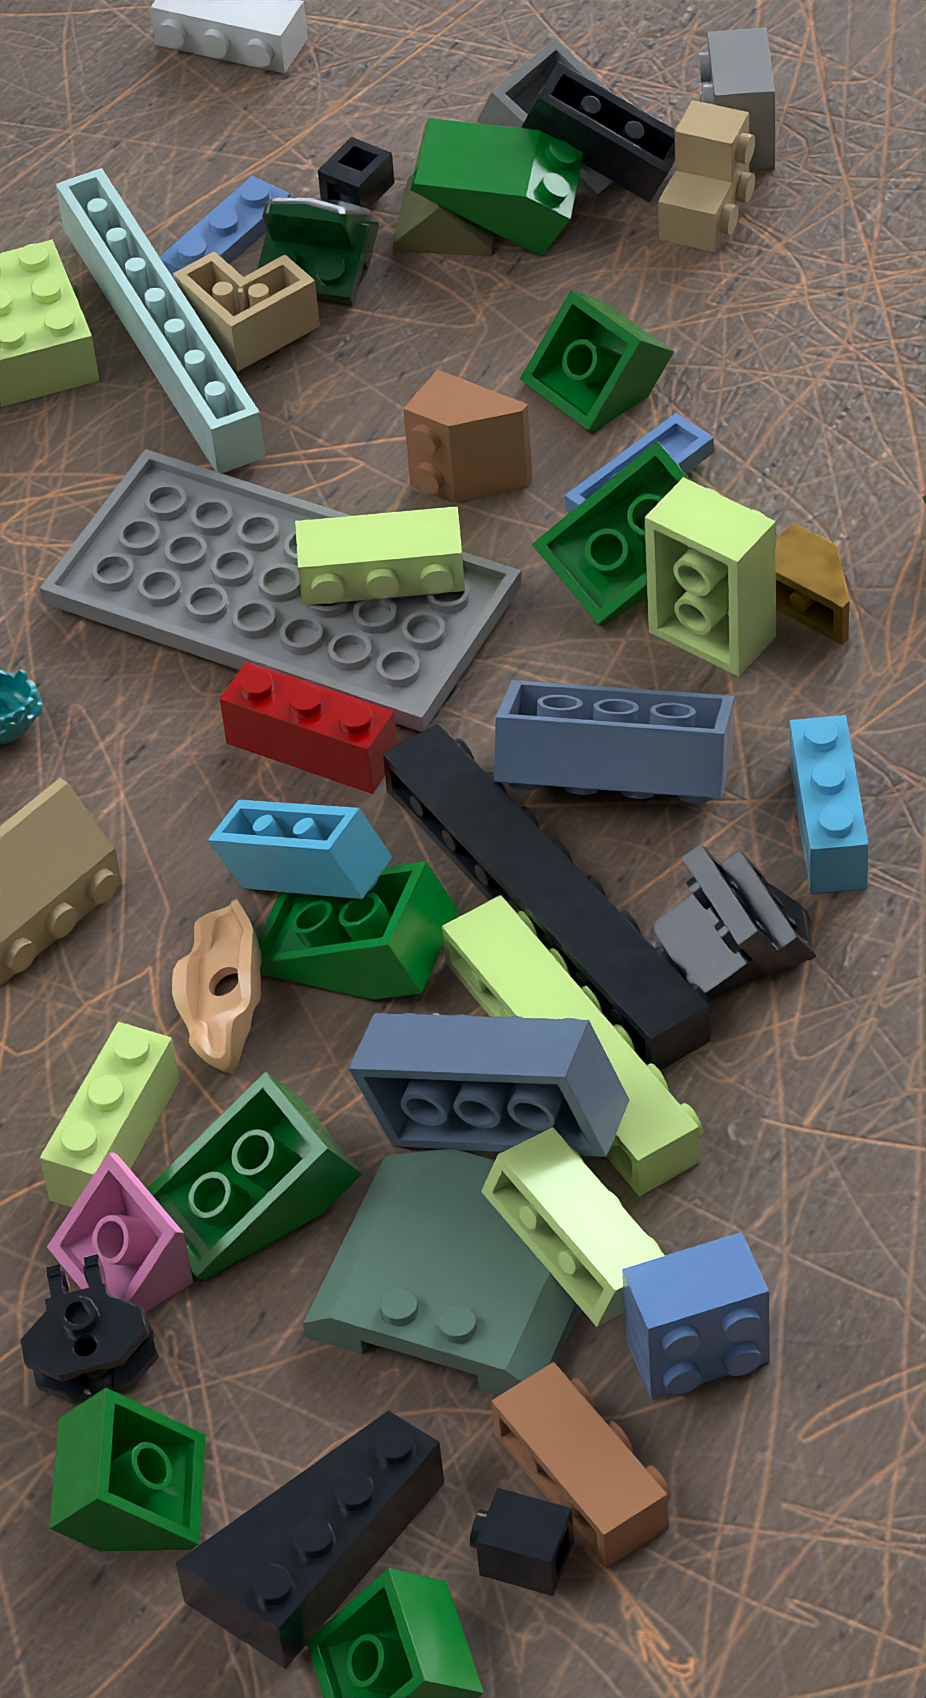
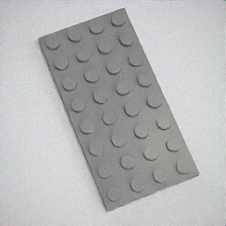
[39,449,522,732]

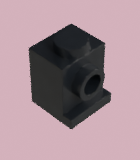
[317,137,395,210]

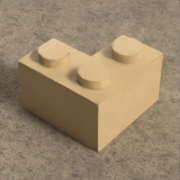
[658,100,755,253]
[173,251,320,372]

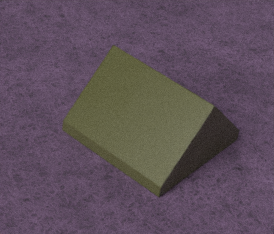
[393,173,497,256]

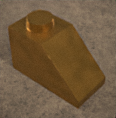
[776,522,849,645]

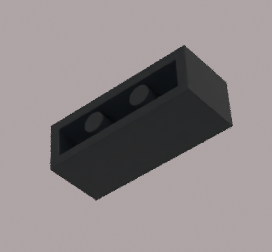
[521,61,675,202]

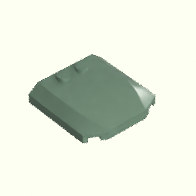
[303,1148,581,1395]

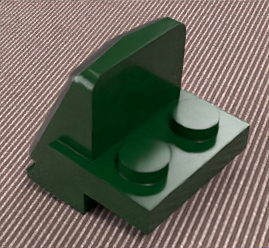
[257,197,379,306]

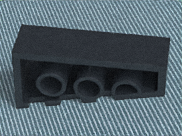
[176,1410,444,1669]

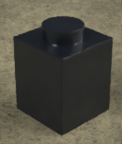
[470,1488,574,1596]

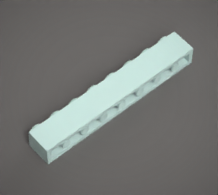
[56,168,266,474]

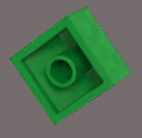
[520,290,674,432]
[49,1388,206,1552]
[306,1568,484,1698]

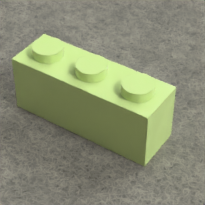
[295,506,465,606]
[40,1022,180,1208]
[481,1127,665,1327]

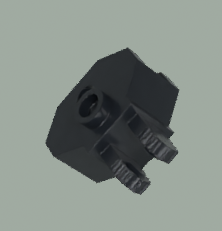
[20,1254,159,1403]

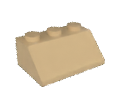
[0,778,122,987]

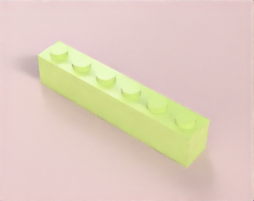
[442,895,703,1197]

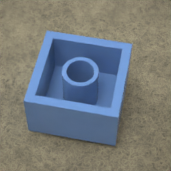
[622,1232,770,1400]

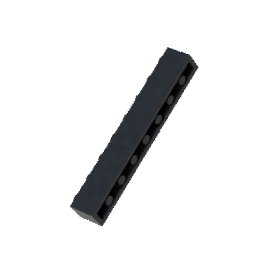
[383,723,712,1071]

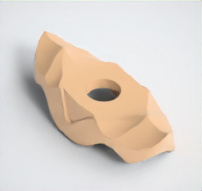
[172,898,262,1075]

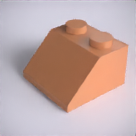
[403,370,533,502]

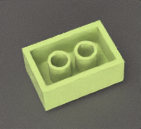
[0,239,100,407]
[645,477,776,677]

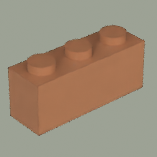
[491,1362,671,1569]

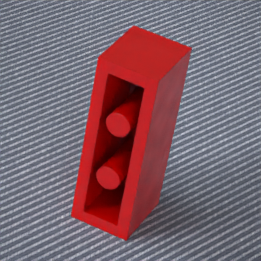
[219,661,397,794]

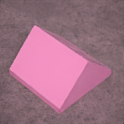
[47,1153,193,1313]

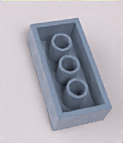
[494,680,735,803]
[348,1013,630,1157]

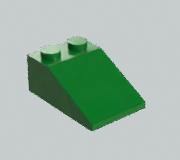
[410,118,583,256]
[531,441,691,627]
[258,861,458,1000]
[146,1072,363,1281]

